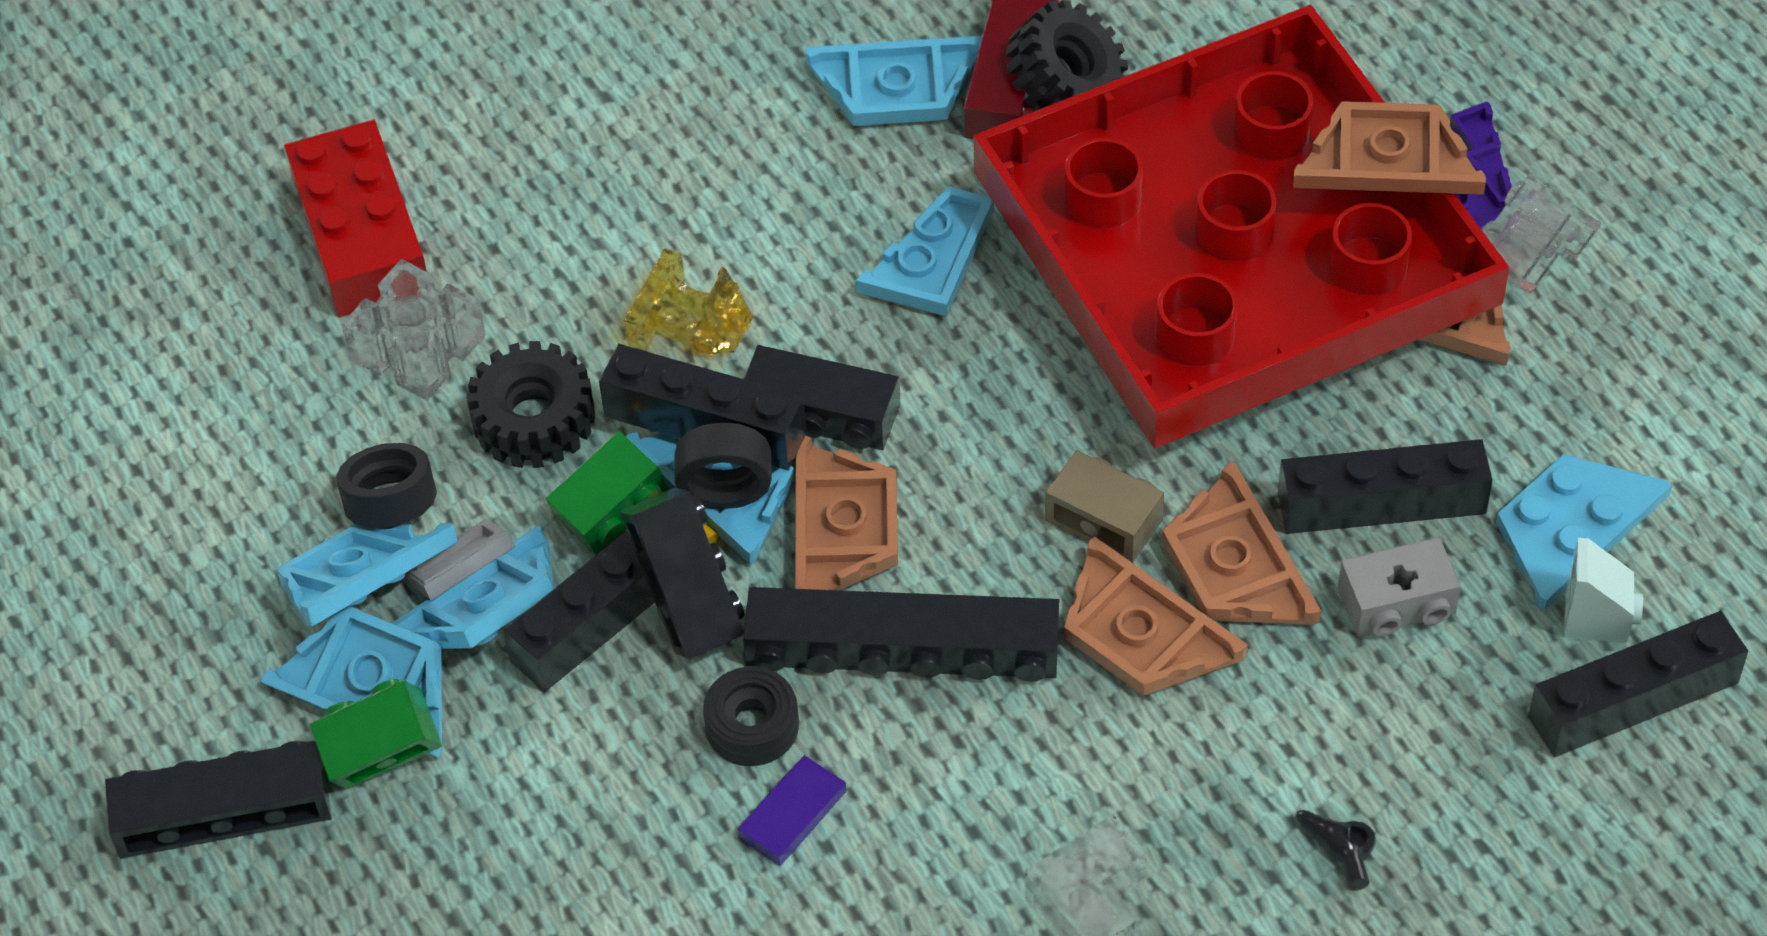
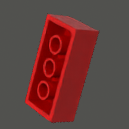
[284,119,431,318]

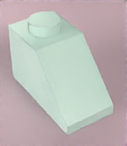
[1564,538,1643,643]

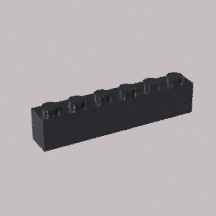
[743,587,1059,682]

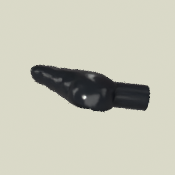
[1295,810,1376,890]

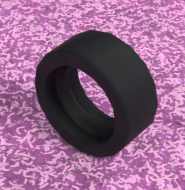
[674,423,772,509]
[336,443,437,529]

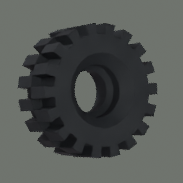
[1006,0,1129,109]
[467,341,595,468]

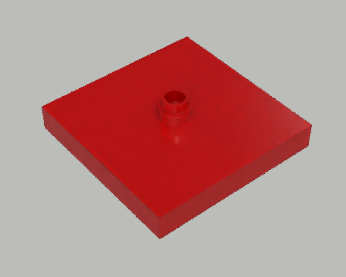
[973,4,1510,449]

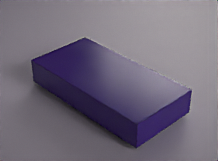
[738,755,847,866]

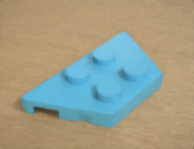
[806,36,982,126]
[626,432,795,565]
[1496,454,1672,611]
[276,523,458,627]
[392,526,555,649]
[261,606,442,758]

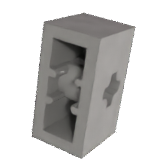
[1338,537,1461,637]

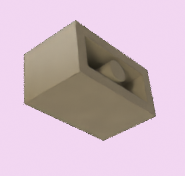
[1045,450,1164,563]

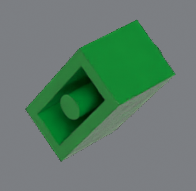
[545,431,670,555]
[309,679,443,789]

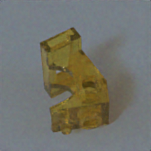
[624,248,754,355]

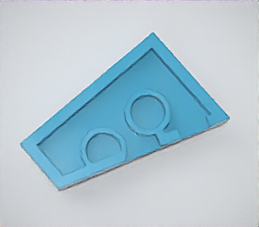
[855,186,994,317]

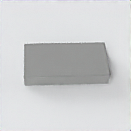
[405,519,515,600]

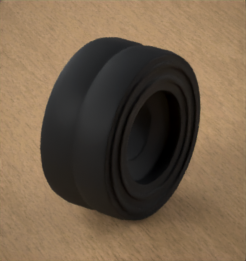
[703,666,799,766]

